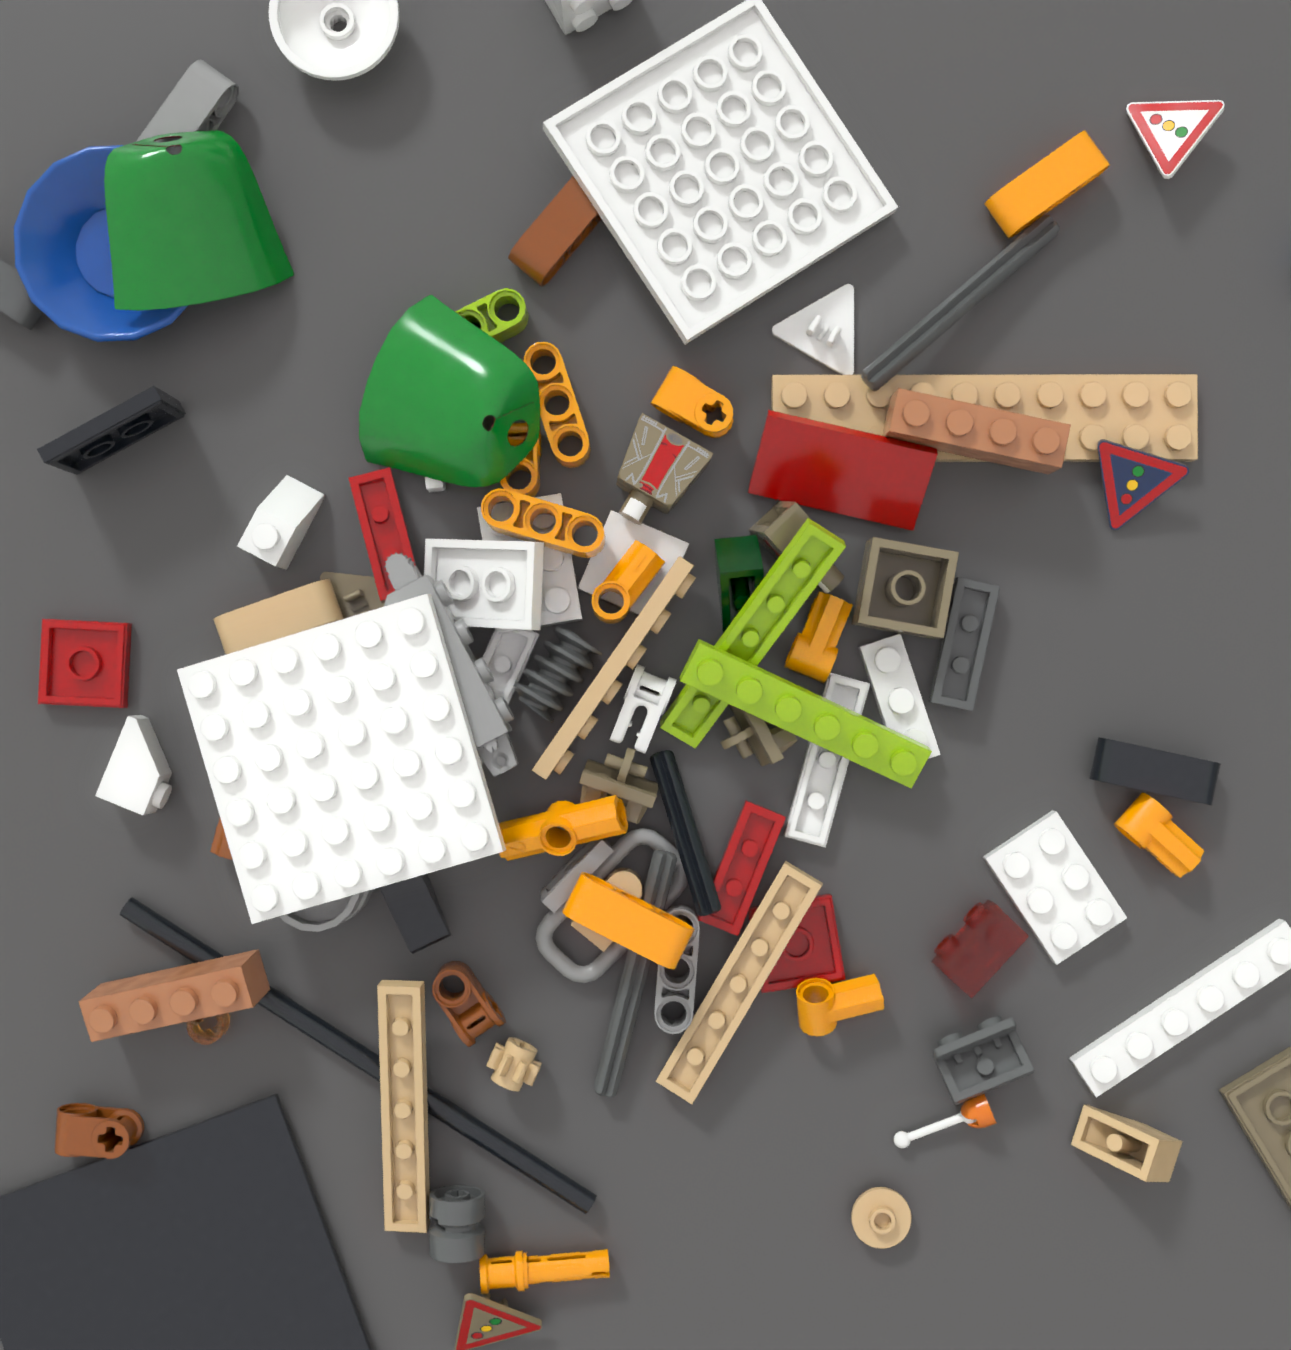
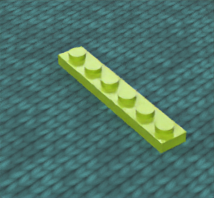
[660,518,846,749]
[679,639,932,789]

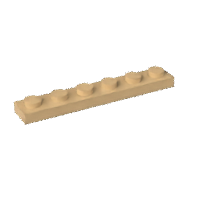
[532,556,696,780]
[655,861,823,1104]
[377,980,431,1233]

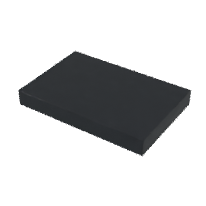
[37,386,186,475]

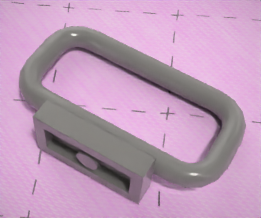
[535,828,688,983]

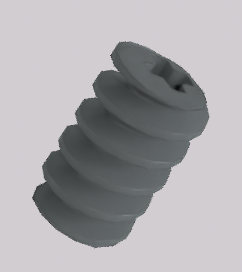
[513,627,603,723]

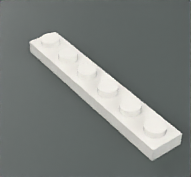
[1069,919,1291,1098]

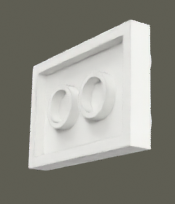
[477,493,583,634]
[424,539,544,630]
[983,810,1127,965]

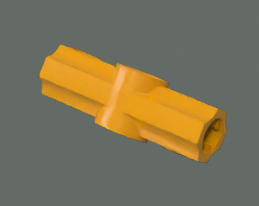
[499,795,628,861]

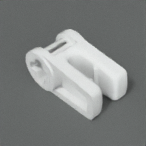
[609,664,677,754]

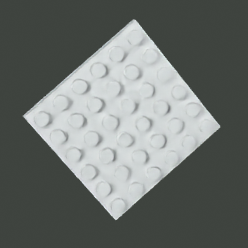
[543,0,898,345]
[177,594,506,924]

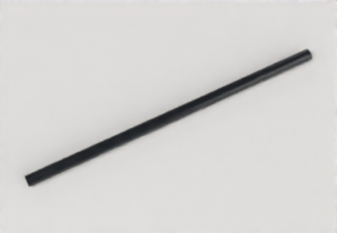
[120,897,597,1214]

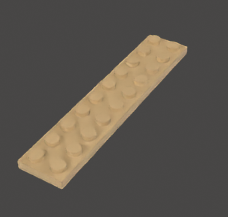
[771,374,1198,462]

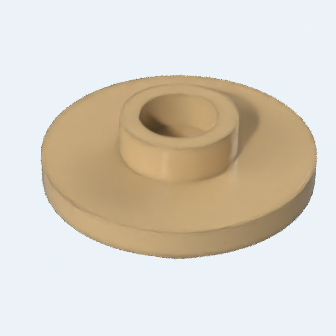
[851,1187,911,1249]

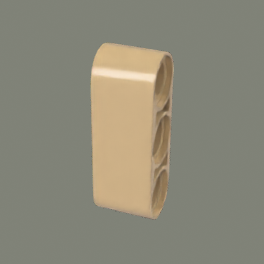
[213,579,344,654]

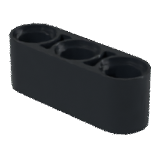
[1089,737,1221,805]

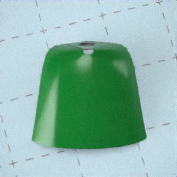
[104,130,294,311]
[359,295,540,487]

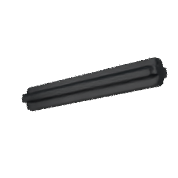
[650,750,721,916]

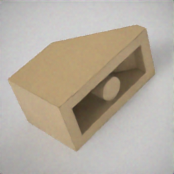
[1071,1105,1183,1182]

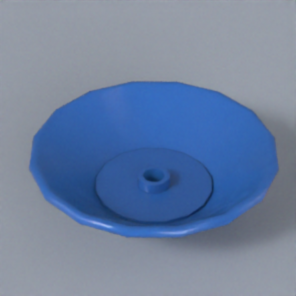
[14,145,189,342]

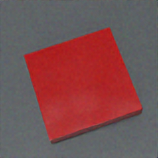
[38,619,132,708]
[748,894,846,993]

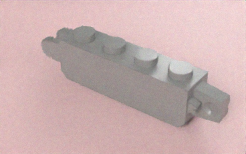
[384,552,519,776]

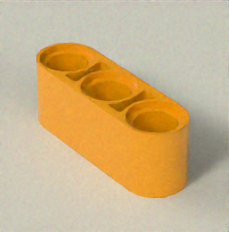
[984,130,1110,239]
[523,342,591,468]
[481,488,606,558]
[562,872,695,970]

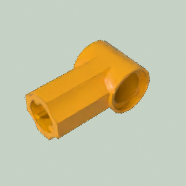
[592,540,665,624]
[784,591,853,683]
[1114,792,1205,878]
[796,974,884,1037]

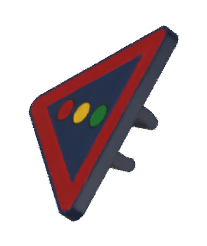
[1097,439,1189,530]

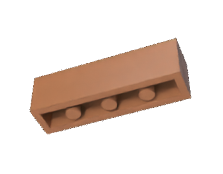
[882,388,1071,474]
[78,949,270,1042]

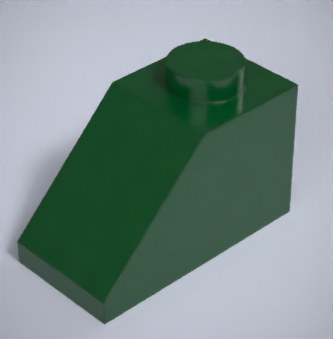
[714,535,764,633]

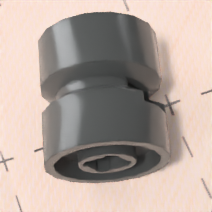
[429,1185,485,1263]

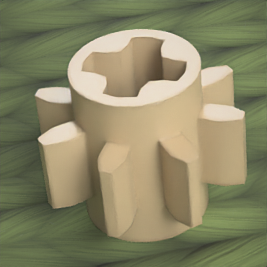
[486,1037,542,1092]

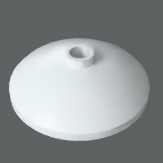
[269,0,400,81]

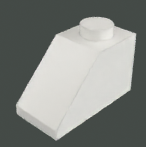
[237,475,326,570]
[95,715,172,816]

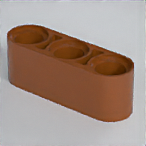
[508,176,602,287]

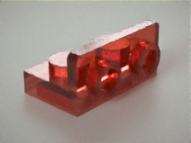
[932,899,1029,999]

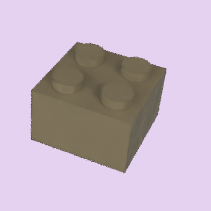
[851,537,959,640]

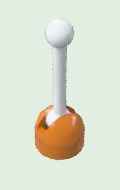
[894,1094,996,1149]

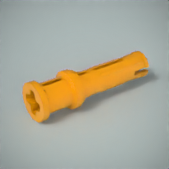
[479,1249,610,1295]

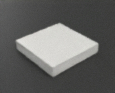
[578,510,689,615]

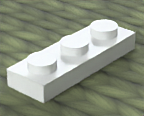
[858,633,941,759]

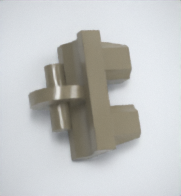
[720,704,797,766]
[579,747,658,824]

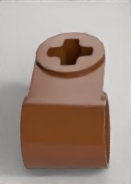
[432,961,506,1047]
[55,1103,145,1159]

